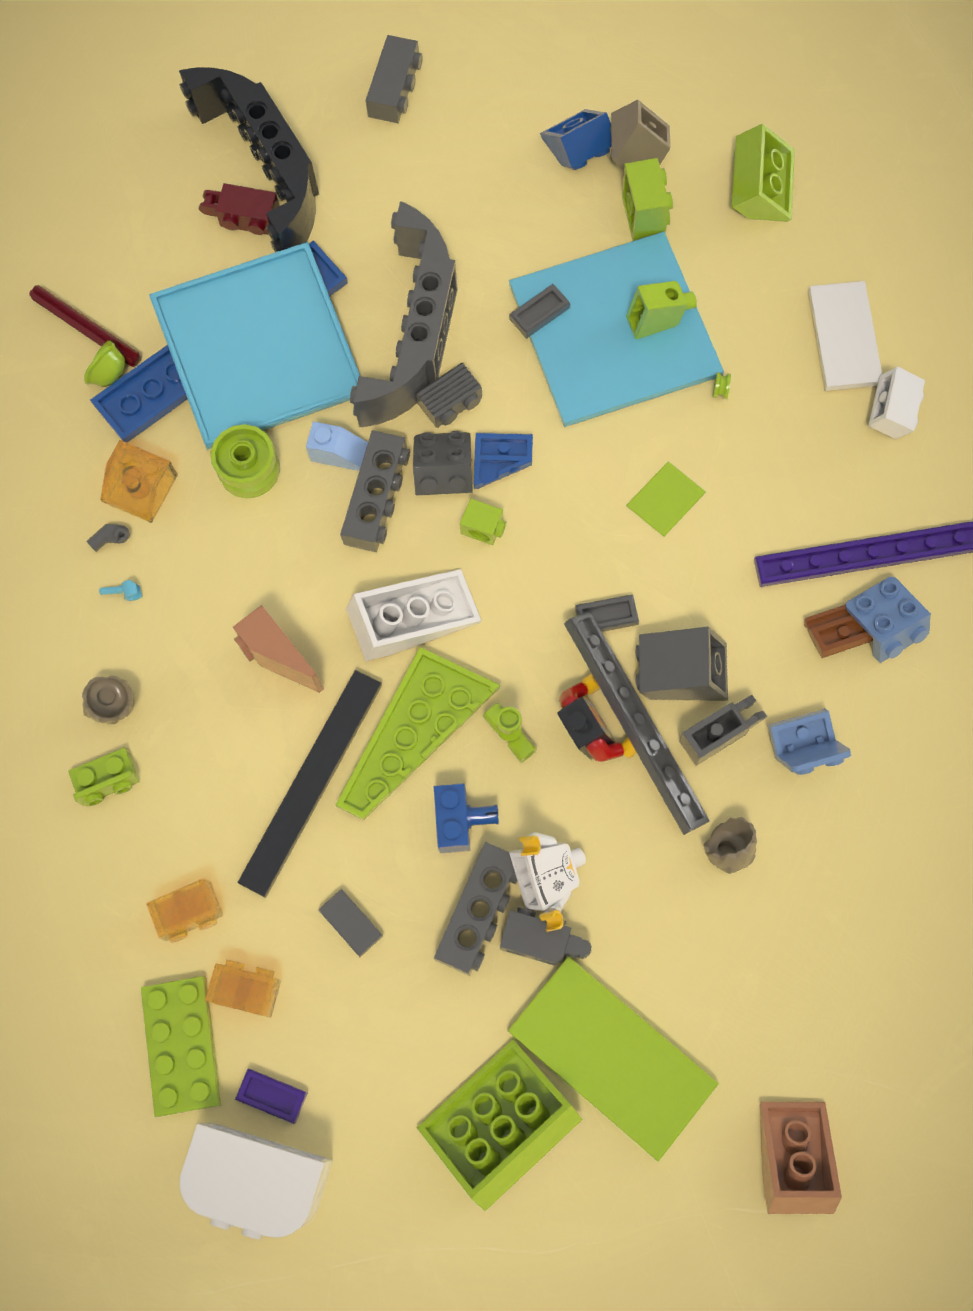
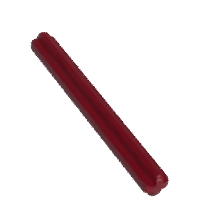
[29,285,142,367]

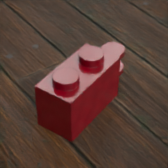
[199,183,280,235]

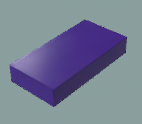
[235,1068,308,1124]

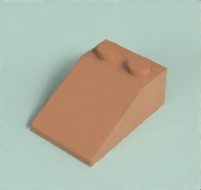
[233,605,324,693]
[760,1102,842,1214]

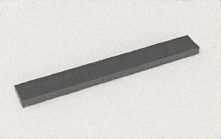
[564,612,710,835]

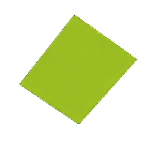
[626,461,706,537]

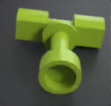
[483,703,537,763]

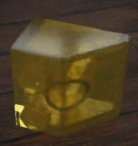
[100,440,178,523]

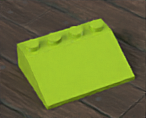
[417,1040,583,1211]

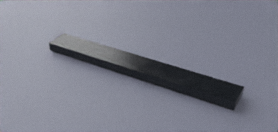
[237,670,382,898]

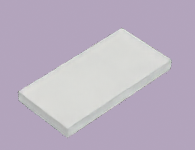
[808,281,882,391]

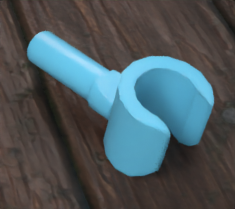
[99,580,142,601]

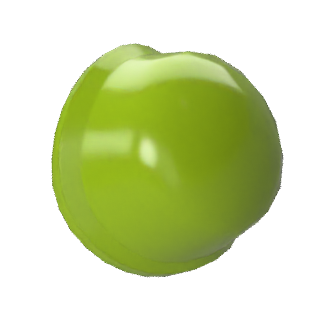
[84,341,125,387]

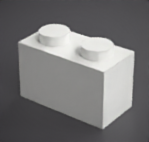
[868,366,925,439]

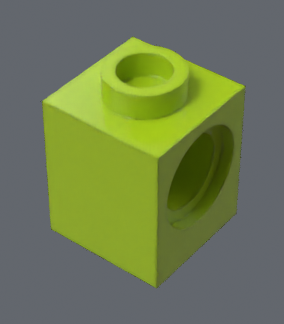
[460,498,507,545]

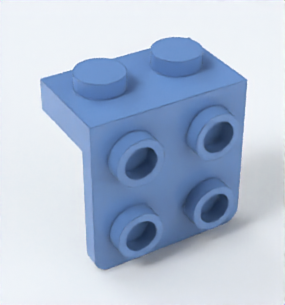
[846,576,931,663]
[767,708,852,775]

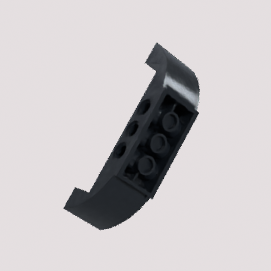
[179,67,319,252]

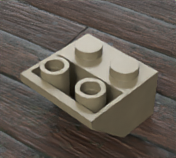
[610,99,670,169]

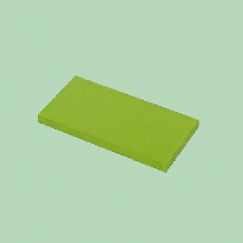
[508,956,719,1162]

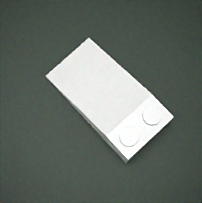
[346,569,482,661]

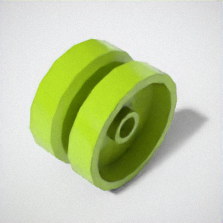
[210,424,280,499]

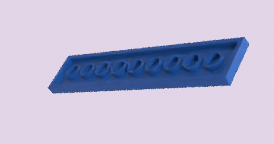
[90,240,348,444]

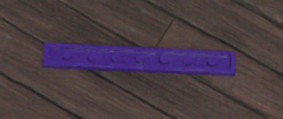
[754,521,973,587]

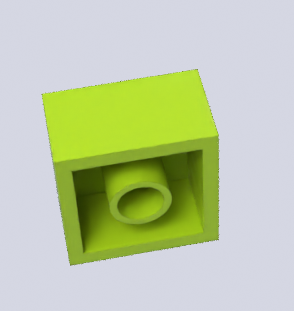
[622,158,673,241]

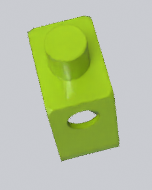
[626,281,697,339]

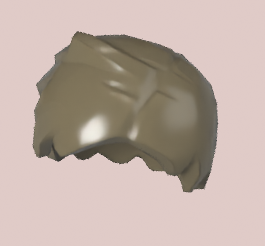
[82,676,134,725]
[704,817,757,874]

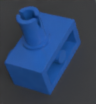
[434,784,499,853]

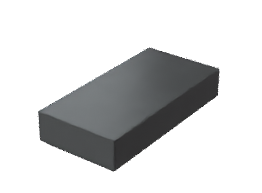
[509,284,570,339]
[575,594,639,632]
[318,889,383,957]

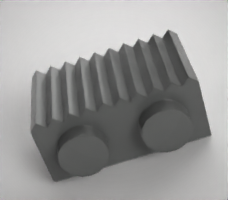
[415,363,482,428]

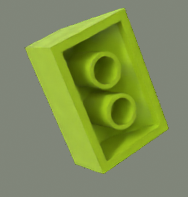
[731,123,795,222]

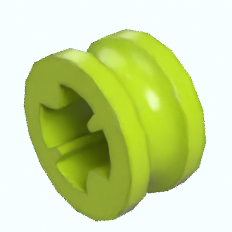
[713,372,731,399]

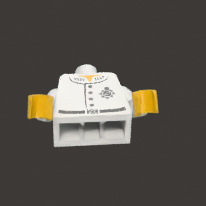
[509,832,586,932]

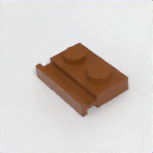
[804,605,873,658]

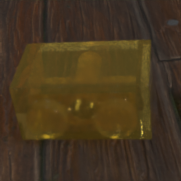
[146,878,224,943]
[205,959,281,1018]

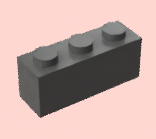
[365,35,423,124]

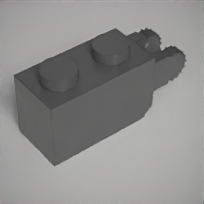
[679,695,767,766]
[500,907,592,966]

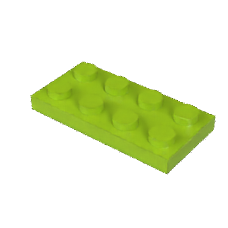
[141,976,221,1117]

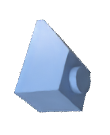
[306,421,368,471]

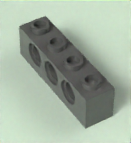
[340,430,410,553]
[434,842,518,976]

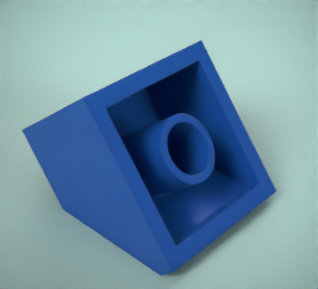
[540,109,612,170]

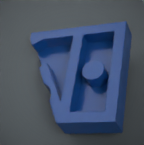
[473,433,533,489]

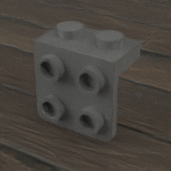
[413,431,473,495]

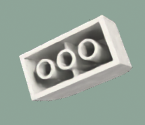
[180,1122,333,1240]

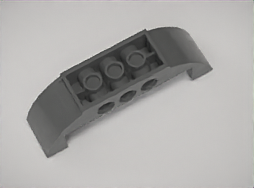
[350,201,458,427]

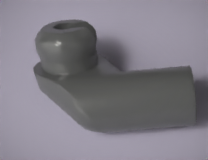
[86,524,130,552]

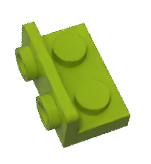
[68,747,139,806]

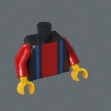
[557,673,637,762]

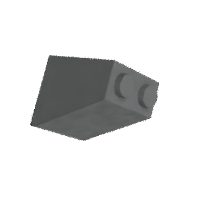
[635,626,728,701]

